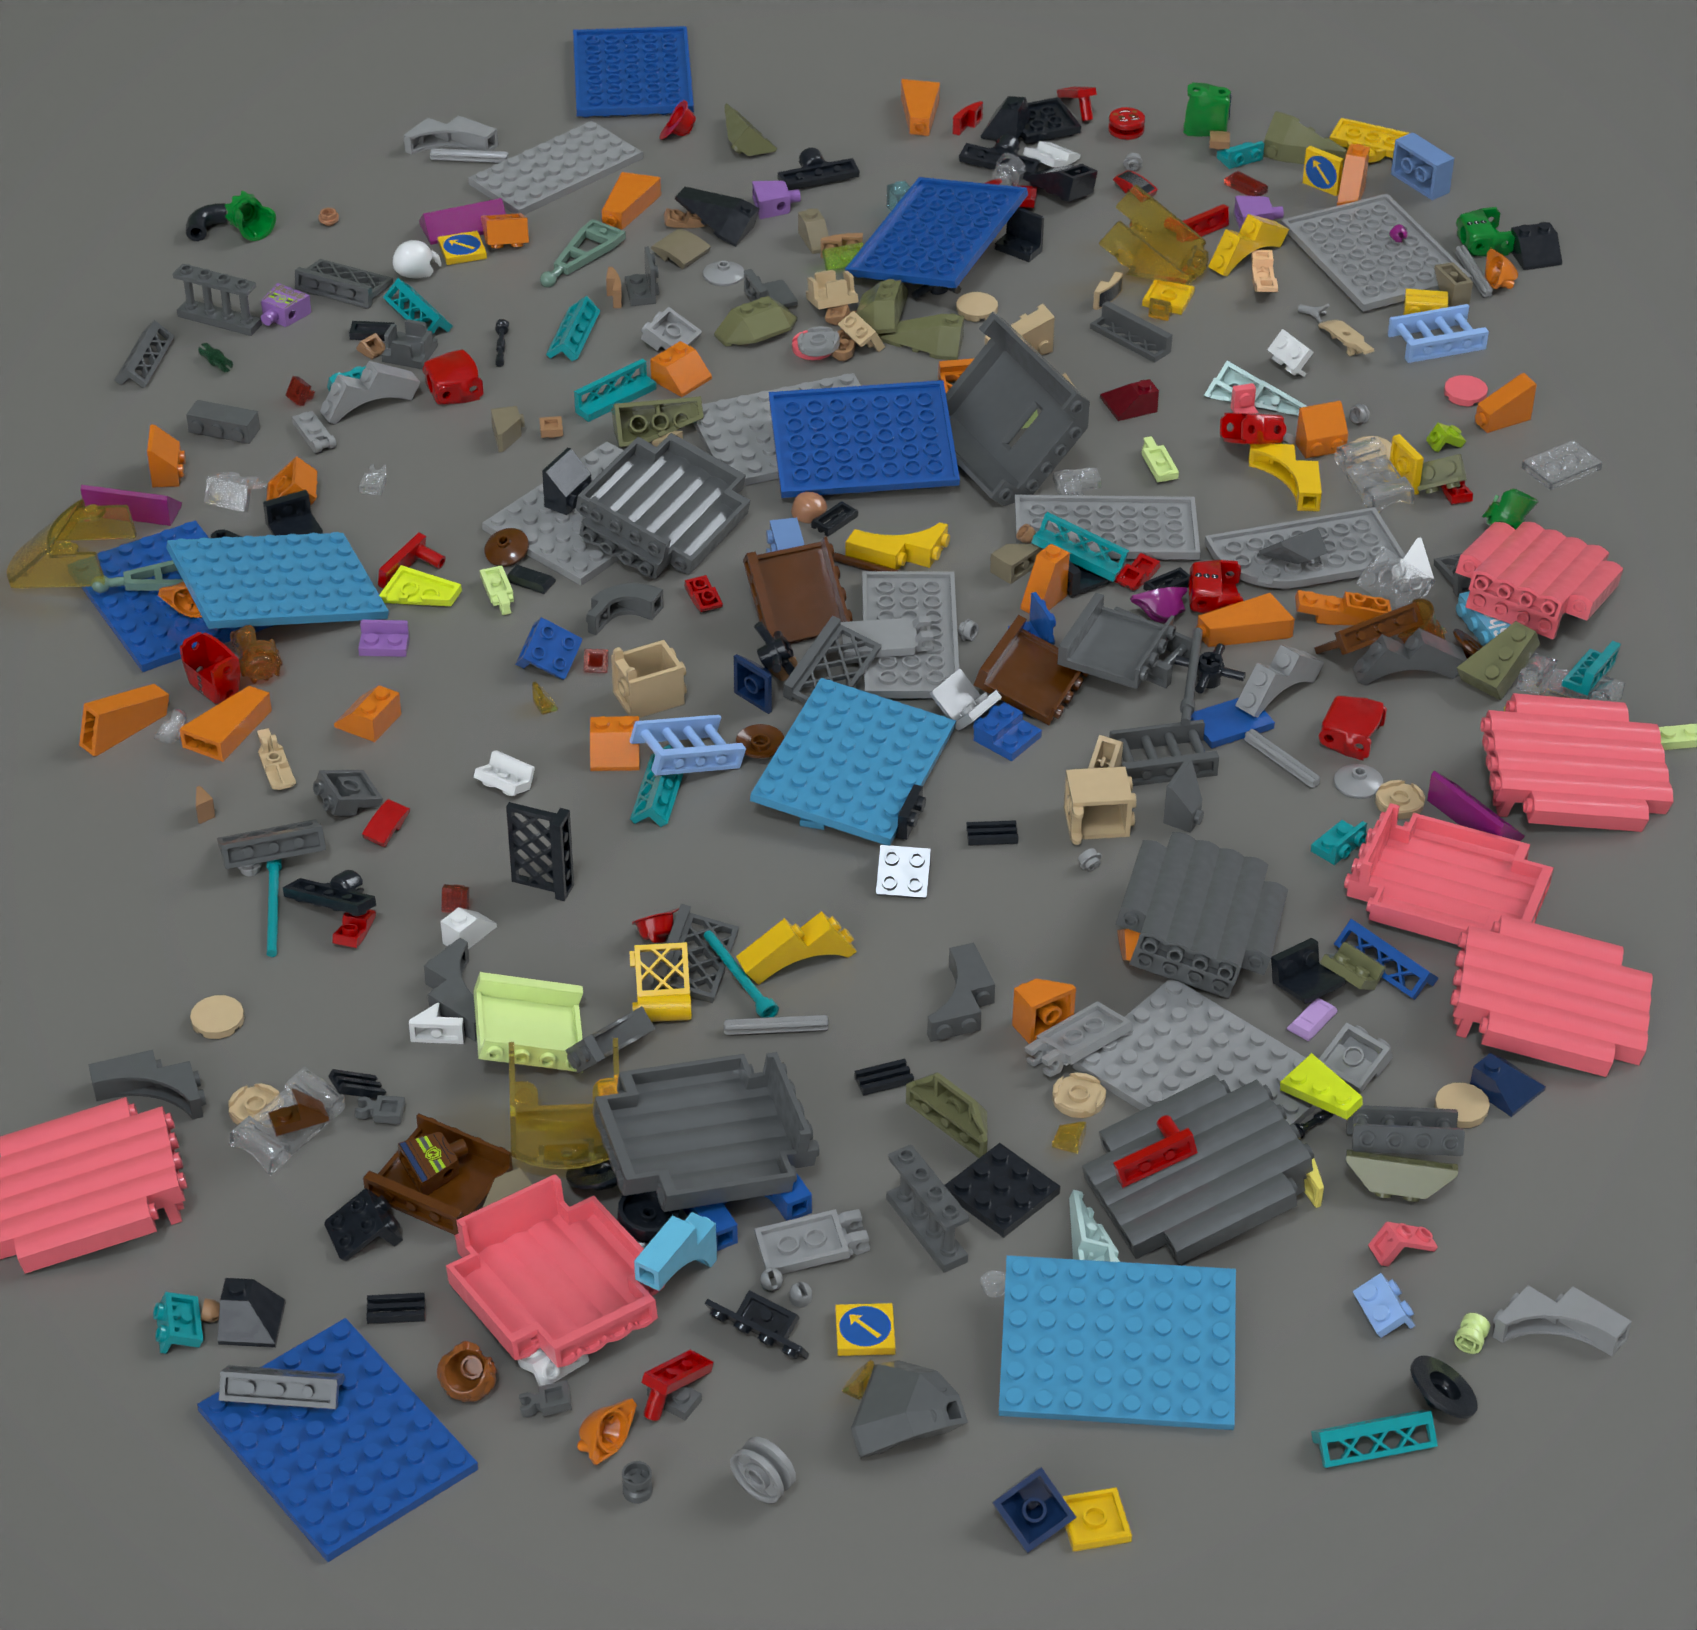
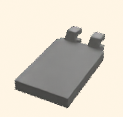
[841,616,934,659]
[1024,1001,1132,1077]
[754,1209,870,1277]

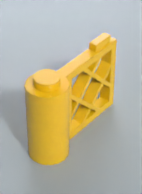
[629,942,692,1022]

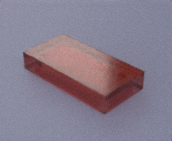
[1224,171,1268,196]

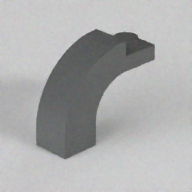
[586,583,664,635]

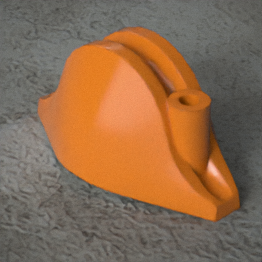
[1485,248,1518,289]
[158,581,202,618]
[577,1398,637,1465]

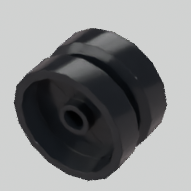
[617,1191,679,1248]

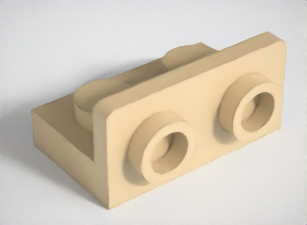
[838,311,885,352]

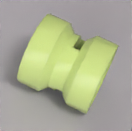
[1454,1313,1490,1354]

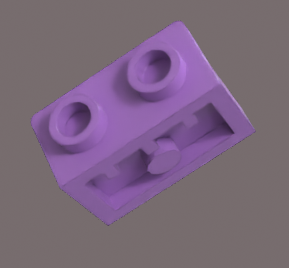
[358,620,409,657]

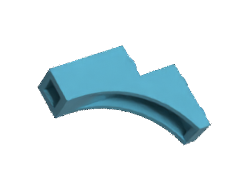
[634,1212,717,1291]

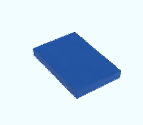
[1191,698,1275,749]

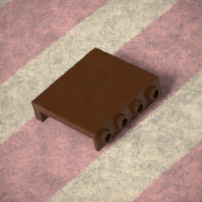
[743,537,853,644]
[974,615,1089,725]
[363,1113,513,1235]

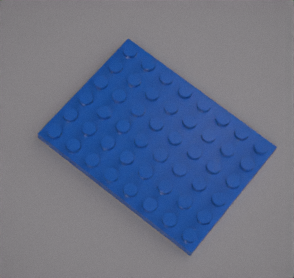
[573,26,694,117]
[845,177,1028,288]
[769,380,960,498]
[68,520,273,672]
[197,1318,478,1562]

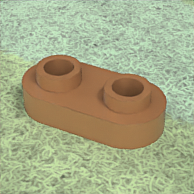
[832,329,856,361]

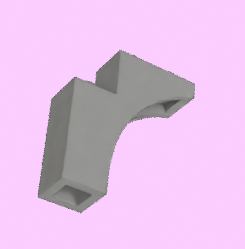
[404,115,498,155]
[320,361,420,424]
[1235,645,1324,717]
[1493,1285,1632,1356]

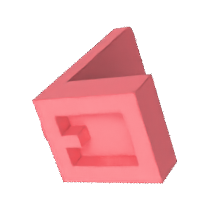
[1231,383,1258,430]
[1368,1222,1438,1267]

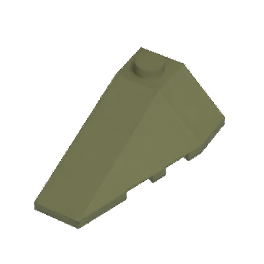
[724,103,777,156]
[1263,111,1347,168]
[878,314,964,360]
[611,396,704,448]

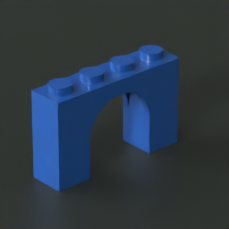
[683,1174,812,1251]

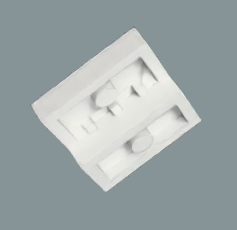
[1023,141,1081,167]

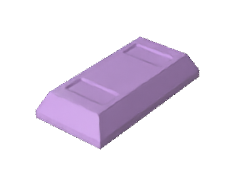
[1287,998,1338,1041]

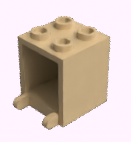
[611,640,687,718]
[1064,767,1136,845]

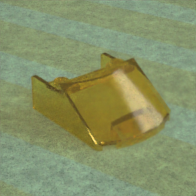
[1099,185,1209,284]
[7,499,137,588]
[509,1038,619,1169]

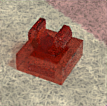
[285,376,315,406]
[441,884,469,913]

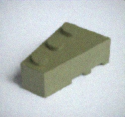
[1457,621,1540,700]

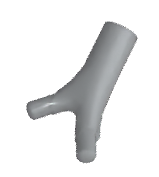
[1298,303,1330,323]

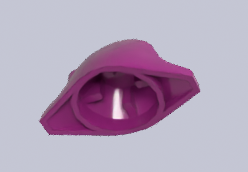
[1130,587,1187,623]

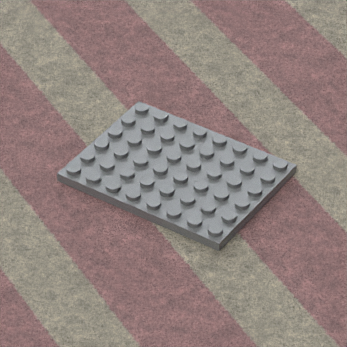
[1281,193,1472,311]
[694,373,861,486]
[482,442,624,586]
[1072,979,1317,1124]

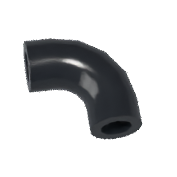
[186,203,227,241]

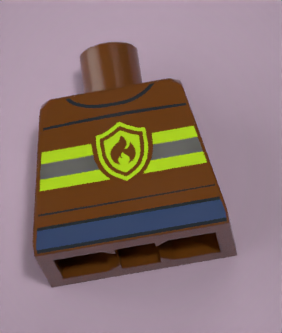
[398,1132,469,1195]

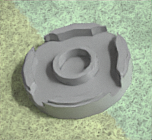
[797,326,840,357]

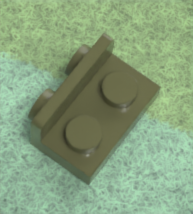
[1417,454,1467,494]
[1320,942,1386,990]

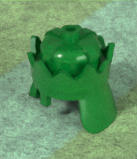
[225,191,276,241]
[1482,488,1539,530]

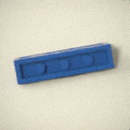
[1334,919,1439,1000]

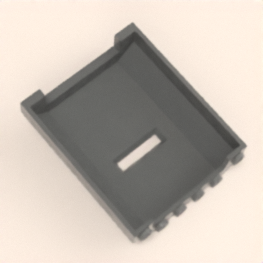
[946,312,1090,506]

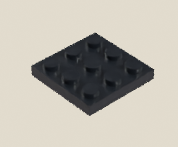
[1020,97,1081,143]
[945,1143,1061,1238]

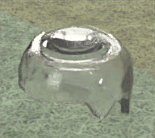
[154,708,188,744]

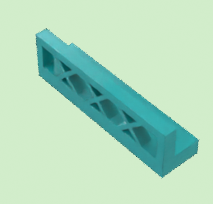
[383,278,453,335]
[546,296,601,362]
[574,358,657,422]
[1031,512,1129,582]
[1561,641,1621,696]
[630,744,683,827]
[1311,1410,1438,1468]

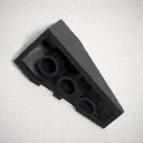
[675,186,760,247]

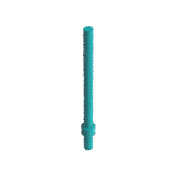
[266,859,282,957]

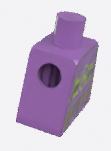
[261,283,311,327]

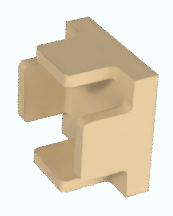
[806,270,859,309]

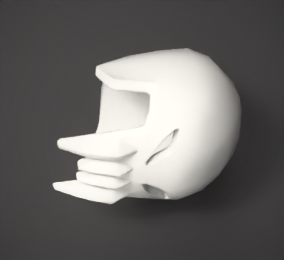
[392,240,441,279]

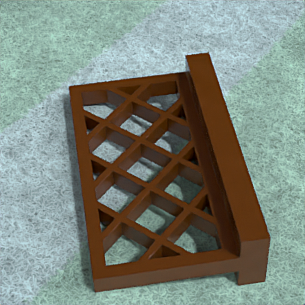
[1314,602,1424,655]

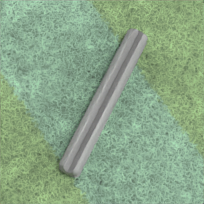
[430,148,509,163]
[1455,245,1493,298]
[1244,729,1320,788]
[724,1015,828,1035]

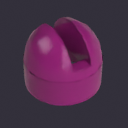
[1389,224,1408,243]

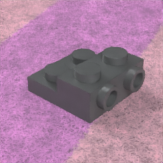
[313,770,383,817]

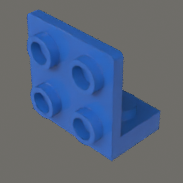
[1008,592,1056,645]
[515,617,582,680]

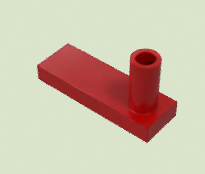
[1057,86,1097,121]
[1164,204,1229,245]
[378,532,446,589]
[1113,1115,1198,1188]
[641,1349,714,1421]

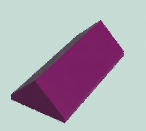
[419,198,506,245]
[80,484,182,526]
[1427,771,1525,841]

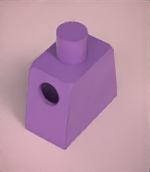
[752,181,801,219]
[1234,196,1284,229]

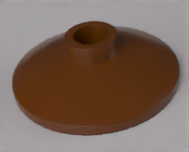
[484,528,529,567]
[1453,629,1482,659]
[736,724,784,758]

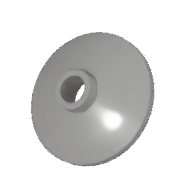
[703,260,744,286]
[1334,764,1383,799]

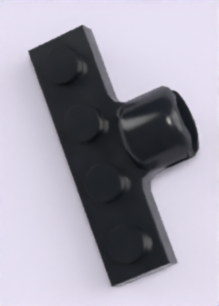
[959,134,1040,177]
[777,147,860,191]
[282,870,376,916]

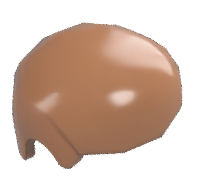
[791,492,827,524]

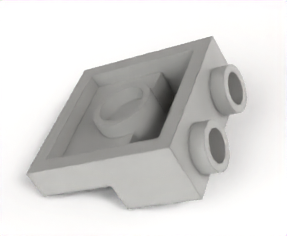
[641,307,702,351]
[1319,1022,1393,1093]

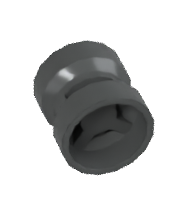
[622,1461,652,1503]

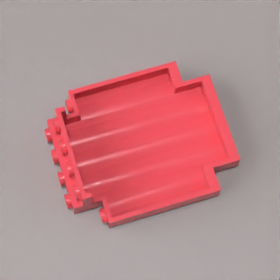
[1455,522,1623,639]
[1480,693,1673,832]
[1344,803,1554,945]
[1450,915,1653,1077]
[0,1097,188,1274]
[446,1174,665,1368]

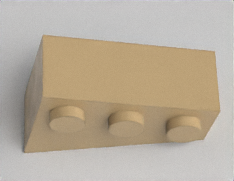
[985,304,1055,355]

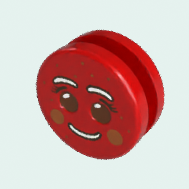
[1108,107,1145,140]

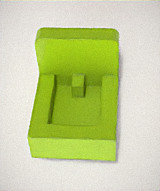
[1426,422,1466,452]

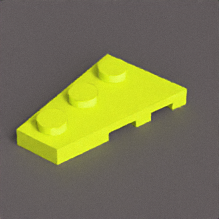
[379,565,462,606]
[1280,1053,1363,1120]

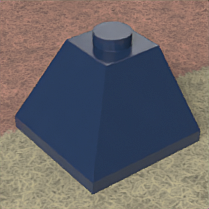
[733,654,772,714]
[1470,1053,1546,1117]
[992,1467,1077,1553]

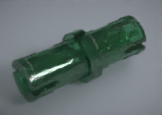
[198,343,233,372]

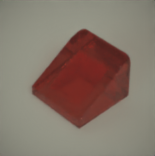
[584,649,609,673]

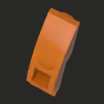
[1295,590,1391,625]

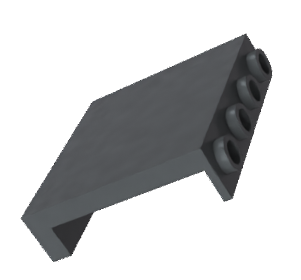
[1057,593,1176,689]

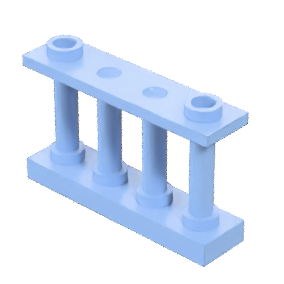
[1388,304,1489,363]
[630,715,746,776]

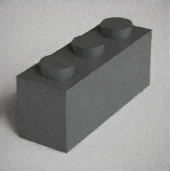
[186,400,260,444]

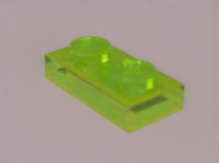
[822,242,863,271]

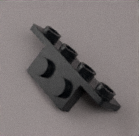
[704,1290,809,1359]

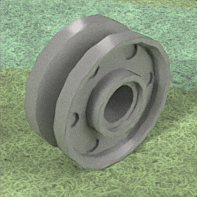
[730,1436,796,1503]

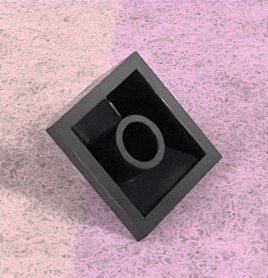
[981,96,1031,140]
[218,1278,286,1348]

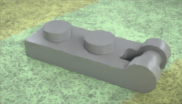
[292,411,337,453]

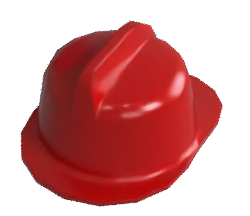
[659,100,696,139]
[632,908,679,943]

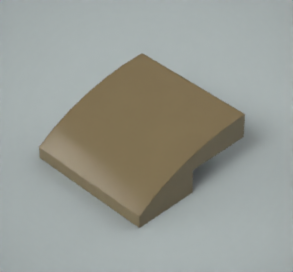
[651,228,711,270]

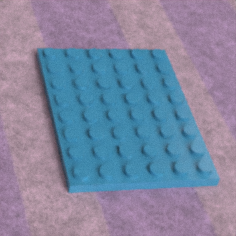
[166,532,389,629]
[750,678,956,845]
[999,1255,1236,1430]

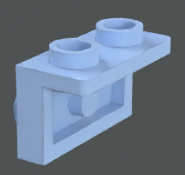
[1353,1273,1415,1338]

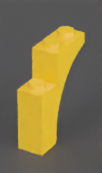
[1208,214,1289,276]
[1248,444,1322,511]
[845,522,950,570]
[736,911,857,985]

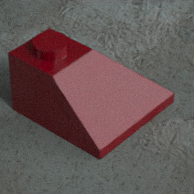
[1100,379,1159,421]

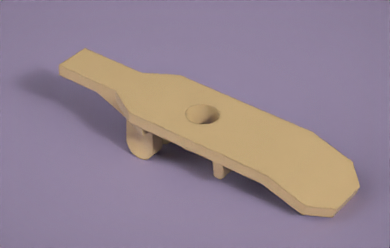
[1318,320,1374,356]
[257,728,296,790]

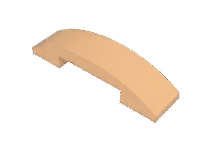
[1251,250,1278,292]

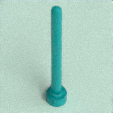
[704,930,779,1018]

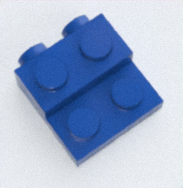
[973,702,1042,761]

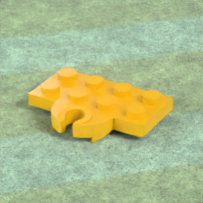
[1329,118,1410,163]

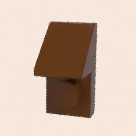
[268,1088,329,1137]

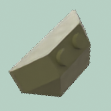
[856,279,908,334]
[714,296,797,346]
[906,1072,988,1158]
[1346,1149,1458,1202]

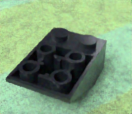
[1023,164,1098,202]

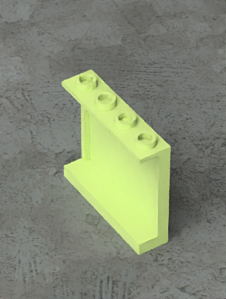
[473,972,583,1072]

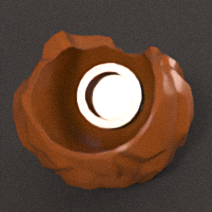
[437,1341,497,1402]

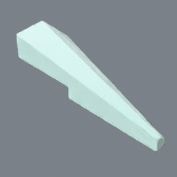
[1204,361,1307,416]
[1069,1190,1120,1262]

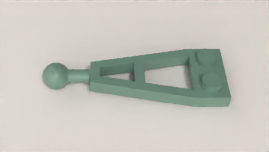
[540,219,626,287]
[91,560,183,593]

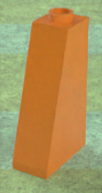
[901,79,940,136]
[602,172,661,230]
[1196,593,1295,647]
[79,684,169,757]
[180,686,272,762]

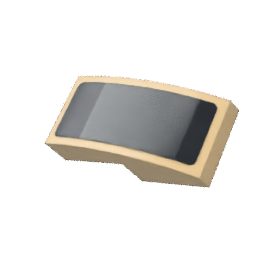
[1093,272,1123,310]

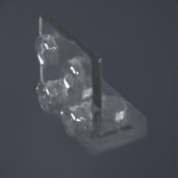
[203,471,267,512]

